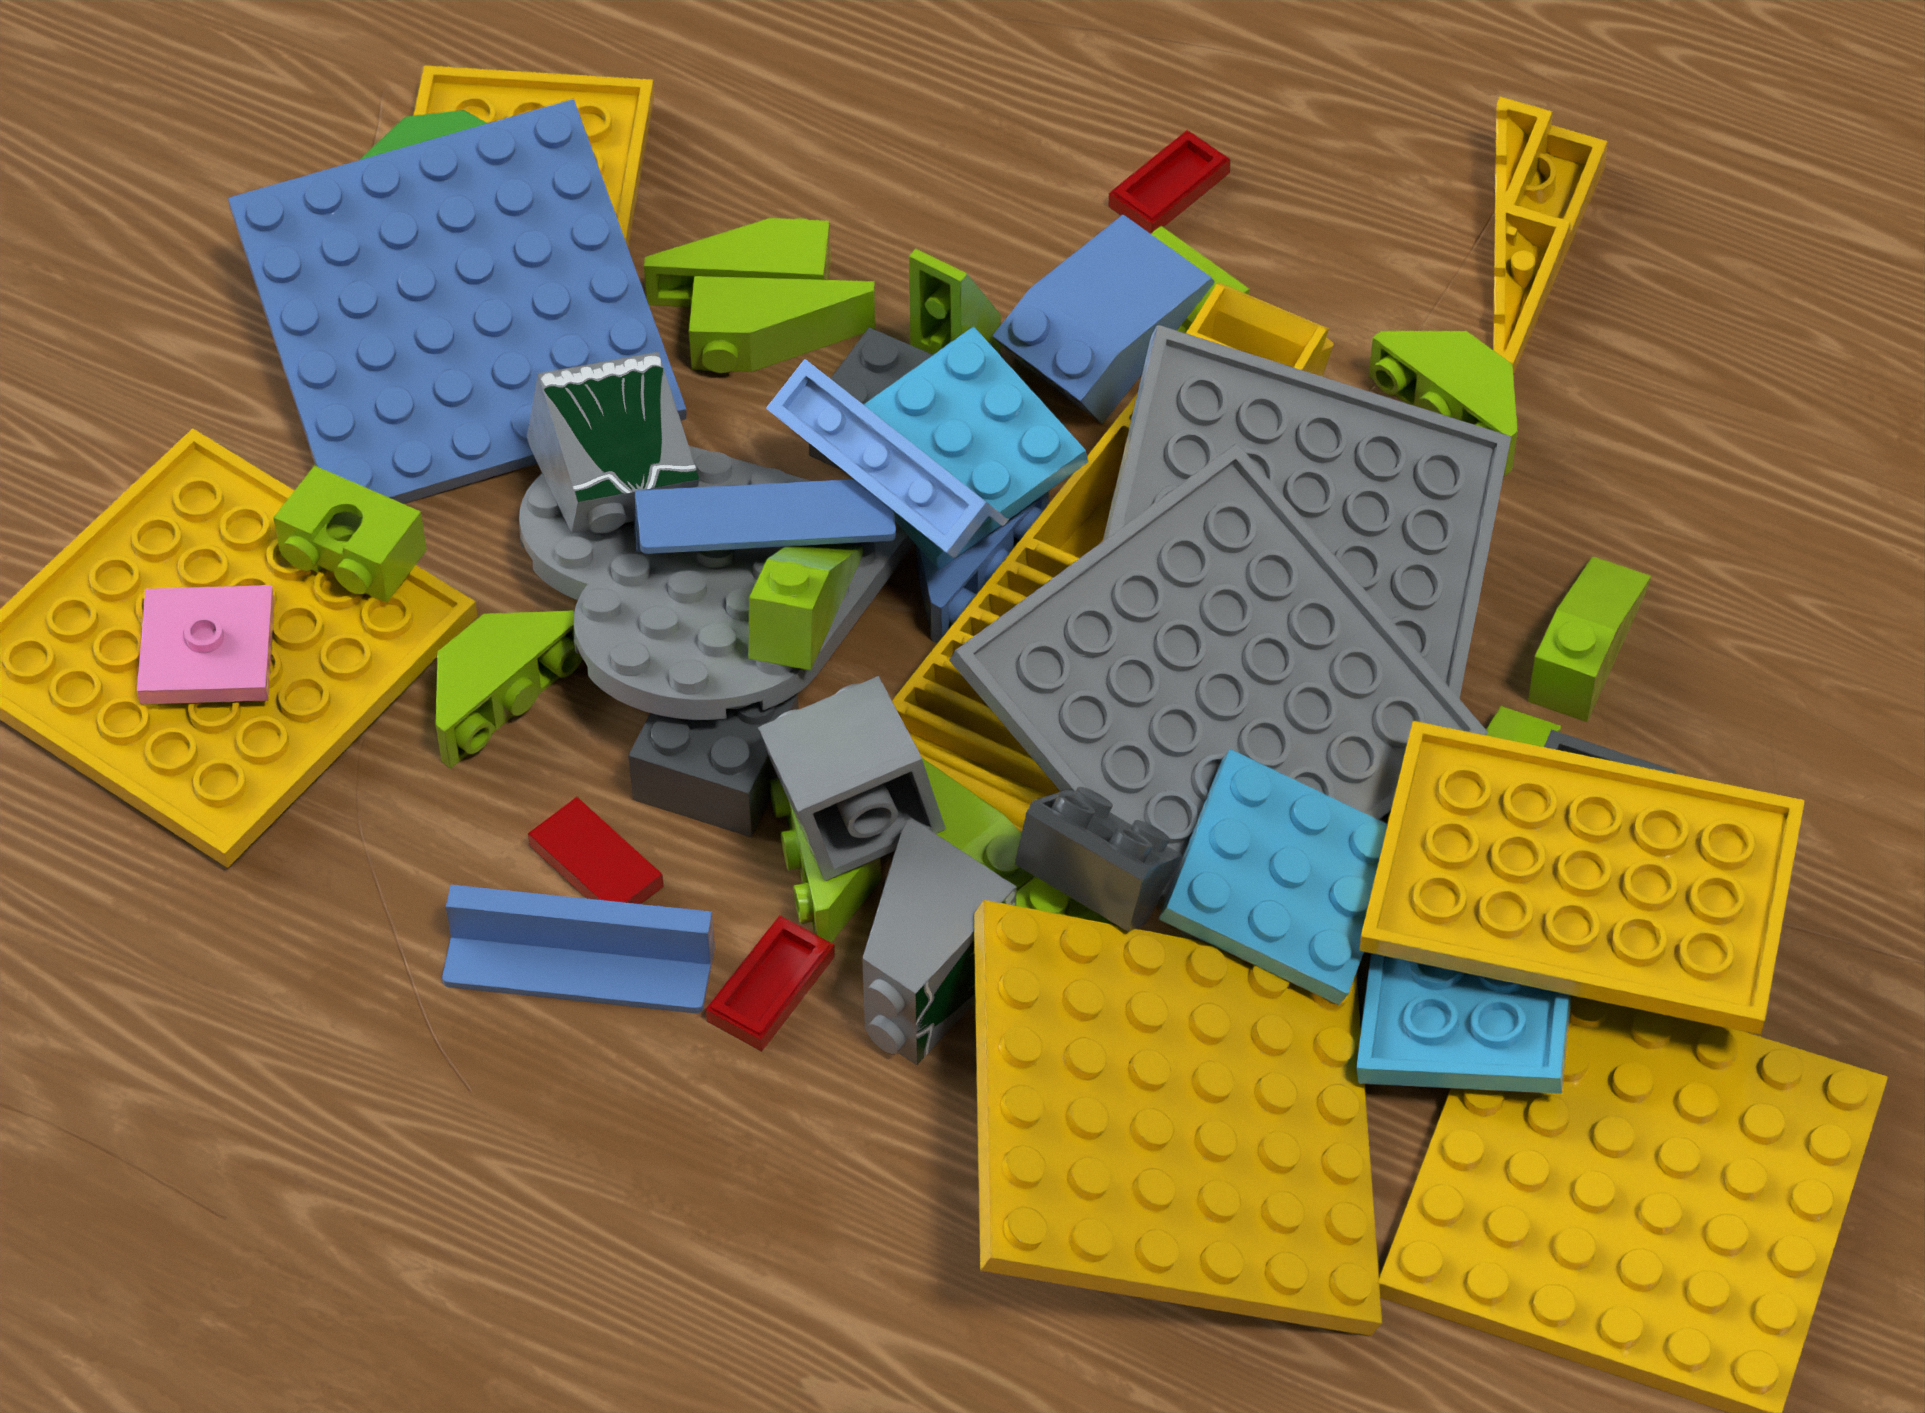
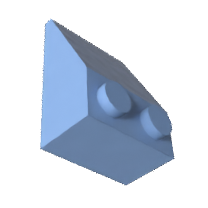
[993,215,1215,424]

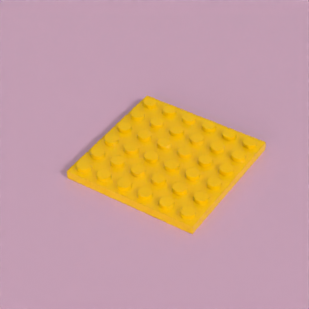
[0,428,478,868]
[974,900,1382,1336]
[1378,995,1888,1413]

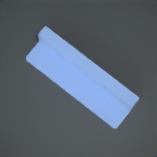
[766,359,1009,559]

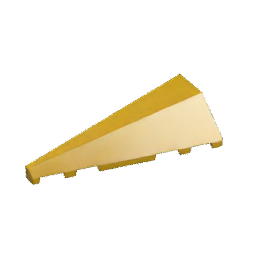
[1493,96,1608,374]

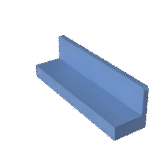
[634,479,896,554]
[442,885,715,1013]

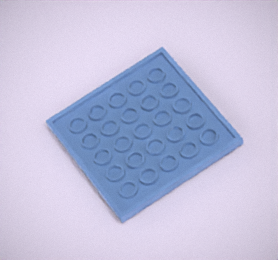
[228,99,686,503]

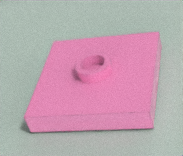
[137,585,275,704]

